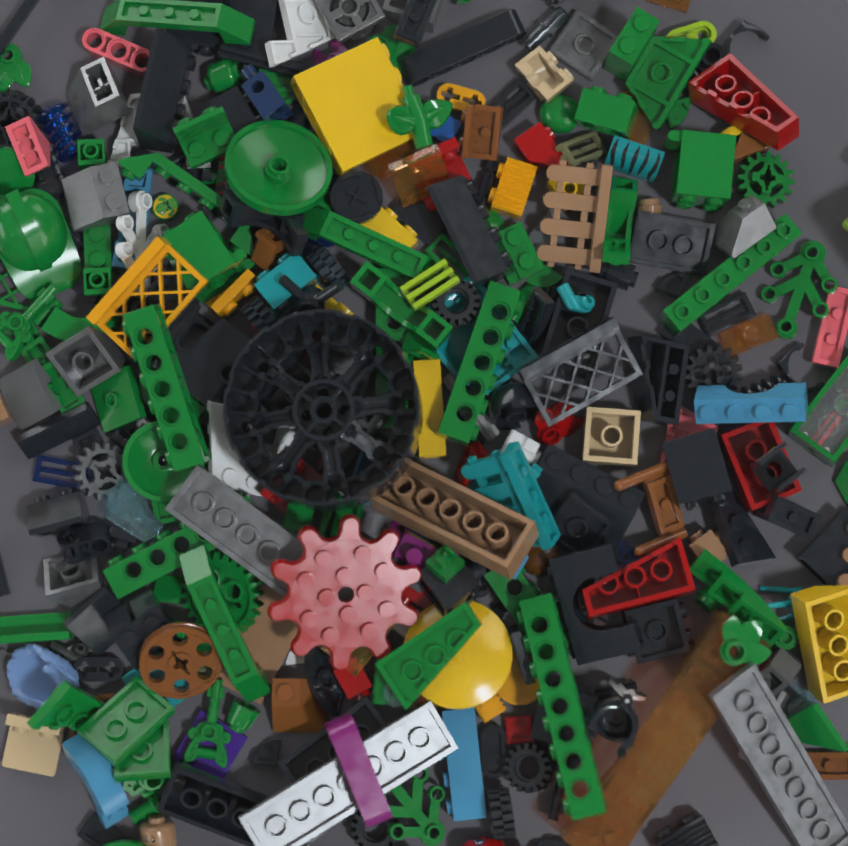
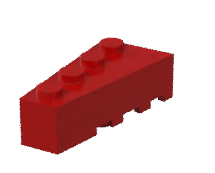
[688,53,799,151]
[580,537,695,620]

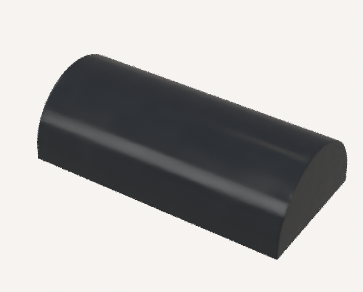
[157,761,270,846]

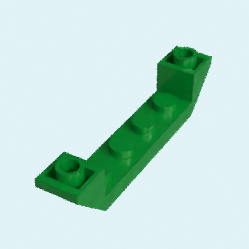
[100,0,255,45]
[77,139,113,296]
[118,152,254,258]
[302,208,446,293]
[179,544,272,703]

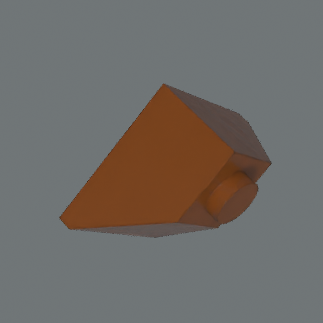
[272,677,328,733]

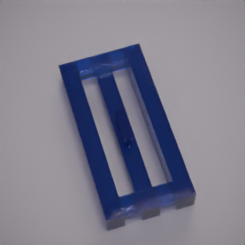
[33,455,89,491]

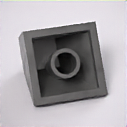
[712,195,777,259]
[43,551,106,609]

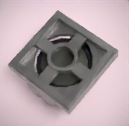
[315,0,386,44]

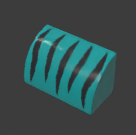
[605,135,665,184]

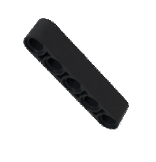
[399,9,527,87]

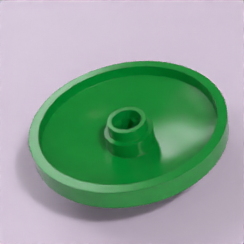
[224,120,332,216]

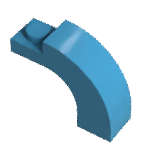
[62,734,129,829]

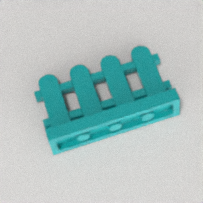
[461,441,561,550]

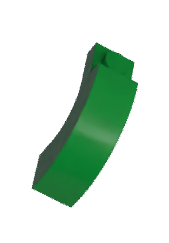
[602,176,638,266]
[41,296,134,342]

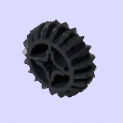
[0,90,47,149]

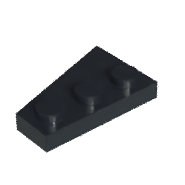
[708,489,777,567]

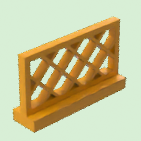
[86,236,209,358]

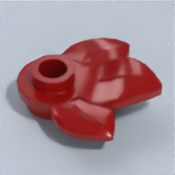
[534,399,584,446]
[454,441,487,487]

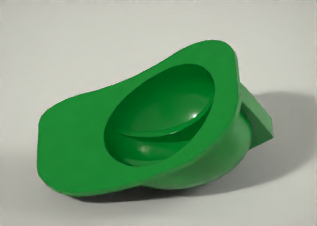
[0,189,82,300]

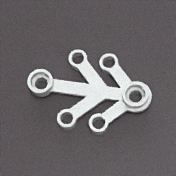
[115,191,169,293]

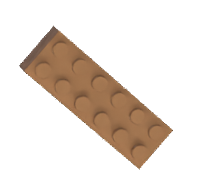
[370,460,539,580]

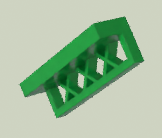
[0,612,75,644]

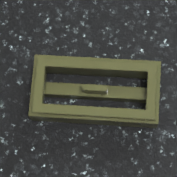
[555,130,608,167]

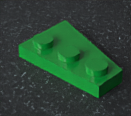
[27,680,105,730]

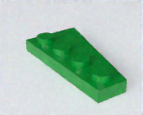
[375,601,482,710]

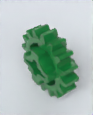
[736,151,795,209]

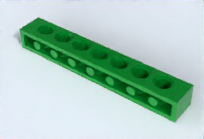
[517,593,608,821]

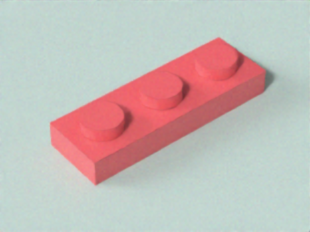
[811,285,848,369]

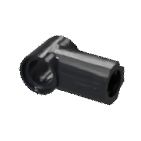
[37,147,65,200]

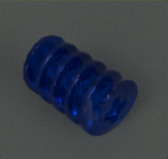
[39,102,85,163]

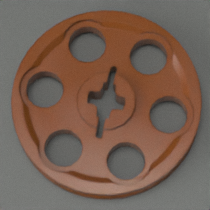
[139,622,222,699]

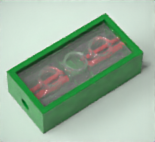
[788,356,848,468]

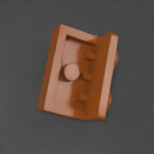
[459,104,503,161]

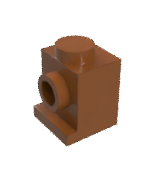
[251,228,288,270]

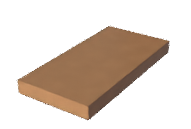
[217,583,298,705]

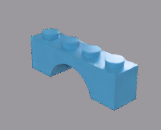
[694,383,808,424]

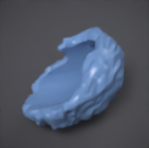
[6,644,79,710]

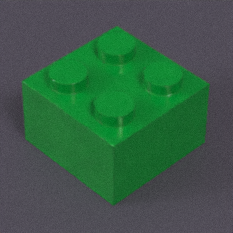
[574,86,639,140]

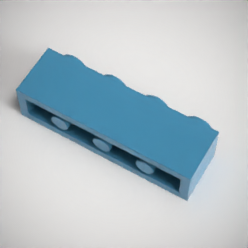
[440,707,487,821]

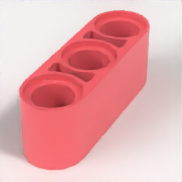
[82,28,150,78]

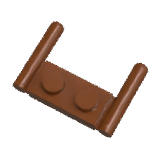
[614,462,688,557]

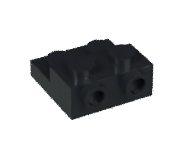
[624,598,694,664]

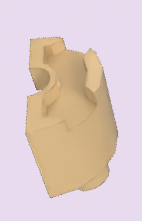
[515,45,574,103]

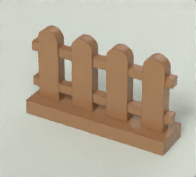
[537,159,613,273]

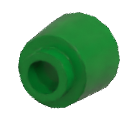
[771,623,798,652]
[227,698,261,734]

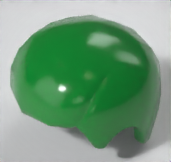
[538,94,578,134]

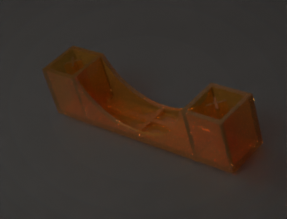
[559,612,770,846]

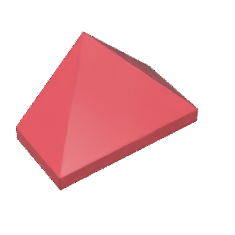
[5,116,50,177]

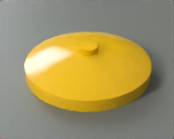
[404,601,513,710]

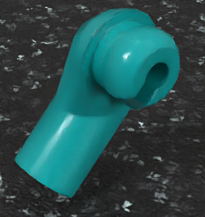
[556,282,595,313]

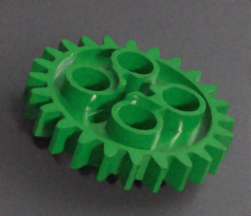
[181,550,264,633]

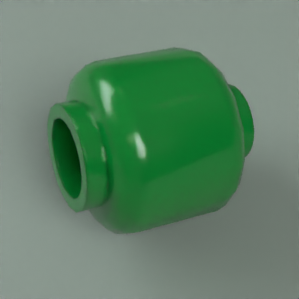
[204,59,244,95]

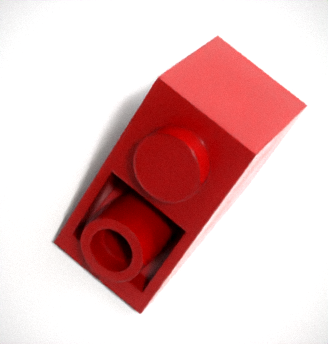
[513,122,568,170]

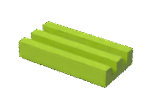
[400,258,460,311]

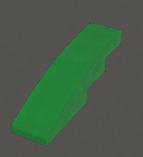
[6,320,87,414]
[689,549,787,647]

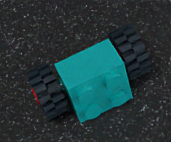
[240,244,351,334]

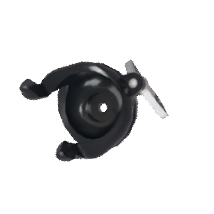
[587,677,647,758]

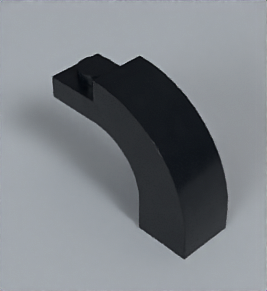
[219,189,308,257]

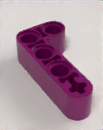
[324,713,393,828]

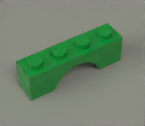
[350,261,453,352]

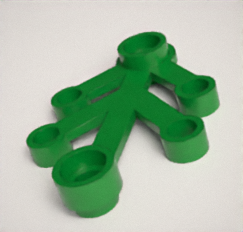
[761,241,838,340]
[387,768,445,846]

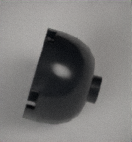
[488,381,538,430]

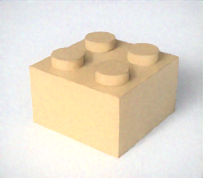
[581,407,641,467]

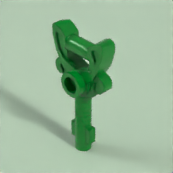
[0,284,59,361]
[184,679,231,768]

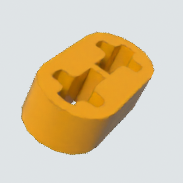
[437,83,486,114]

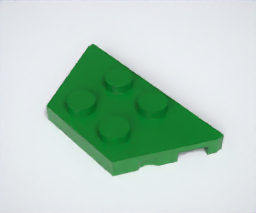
[625,36,712,131]

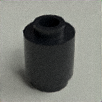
[598,262,639,291]

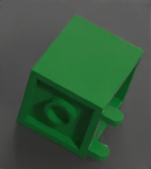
[663,130,736,212]
[161,210,255,305]

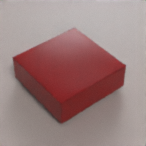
[504,714,534,745]

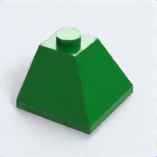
[785,700,848,752]

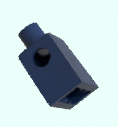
[240,64,294,122]

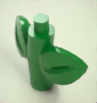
[386,85,453,151]

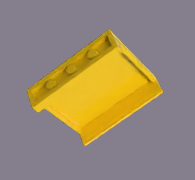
[290,37,413,177]

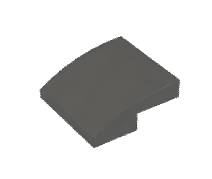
[0,358,62,431]

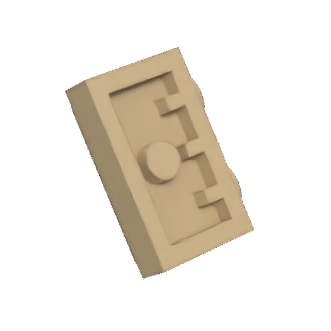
[2,712,66,777]

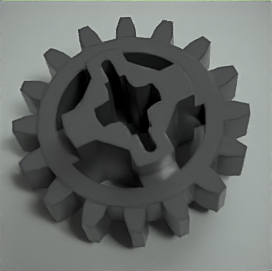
[72,442,128,500]

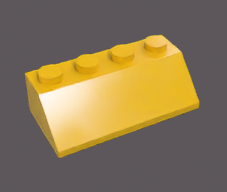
[790,585,848,704]

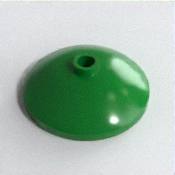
[122,421,205,502]

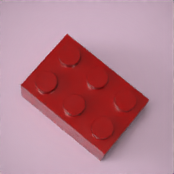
[717,422,802,512]

